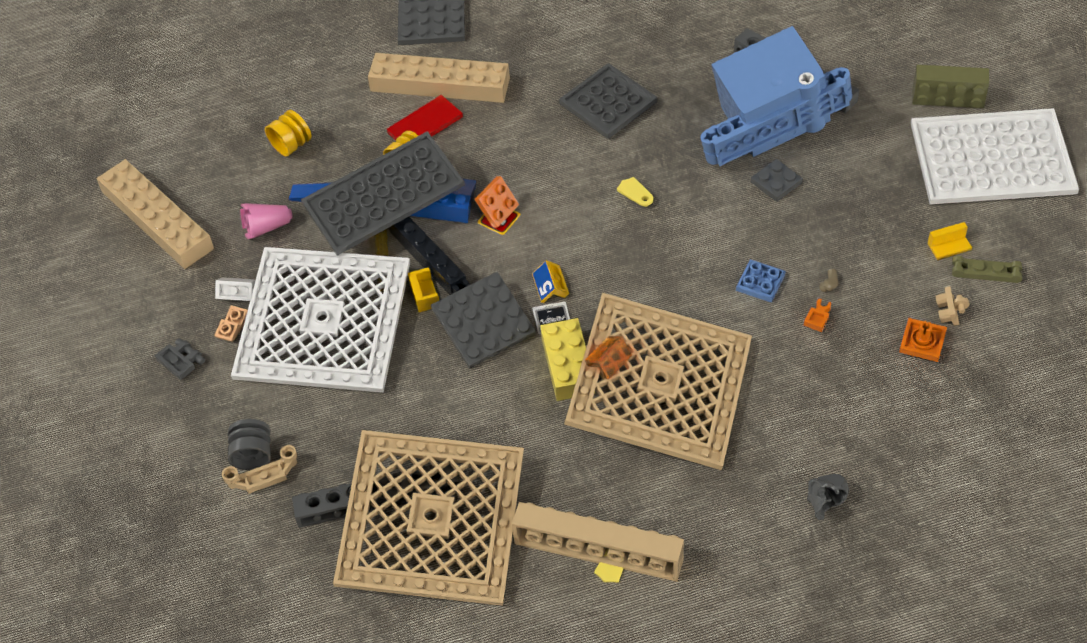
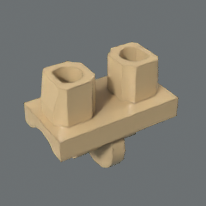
[936,286,970,326]

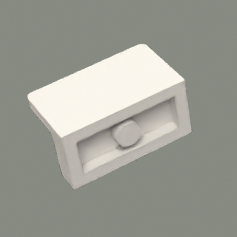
[215,278,256,301]

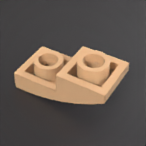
[214,305,248,342]

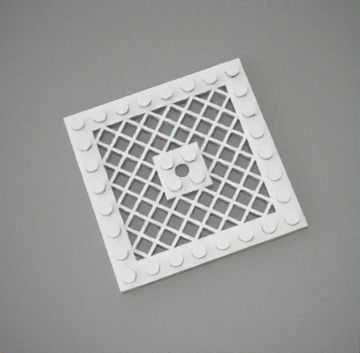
[231,247,410,393]

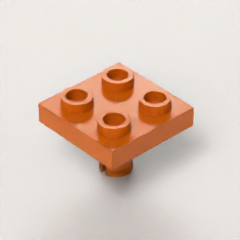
[474,176,519,228]
[899,318,947,362]

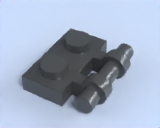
[155,338,205,380]

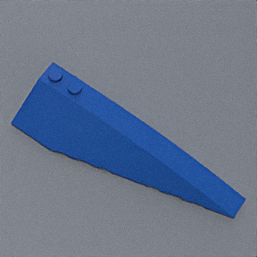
[289,179,476,223]

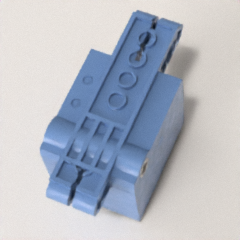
[700,26,852,166]

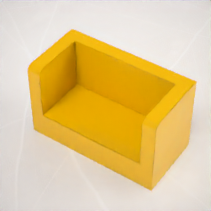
[408,268,439,312]

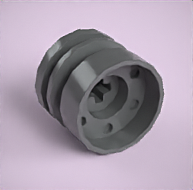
[228,419,271,470]

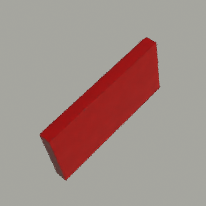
[387,95,463,141]

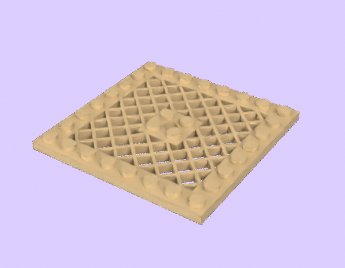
[564,293,752,470]
[333,430,524,606]

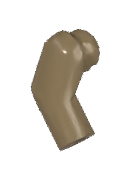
[819,269,838,292]

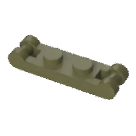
[952,256,1022,283]

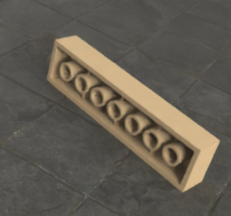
[368,53,510,103]
[96,159,214,269]
[512,502,684,582]

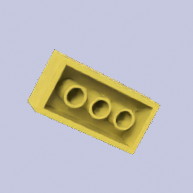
[540,318,595,401]

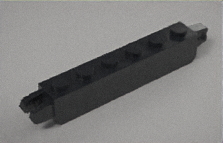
[389,217,471,295]

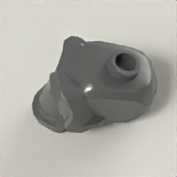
[807,474,849,520]

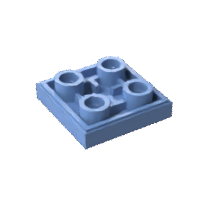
[736,259,785,303]

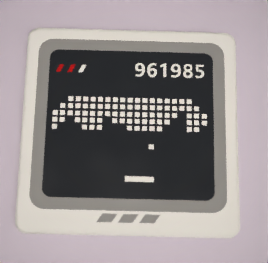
[532,302,570,334]

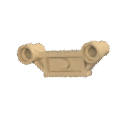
[222,445,297,494]

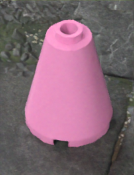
[240,203,292,239]

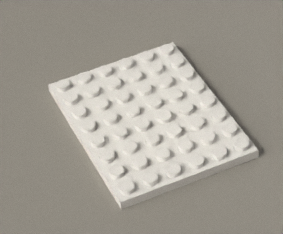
[911,108,1079,204]

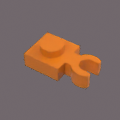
[803,299,831,332]

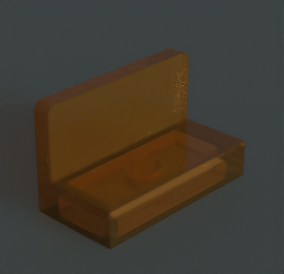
[585,336,632,379]

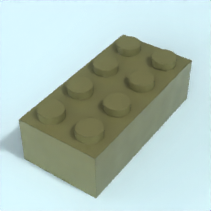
[912,64,989,108]

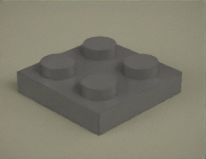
[751,159,803,202]

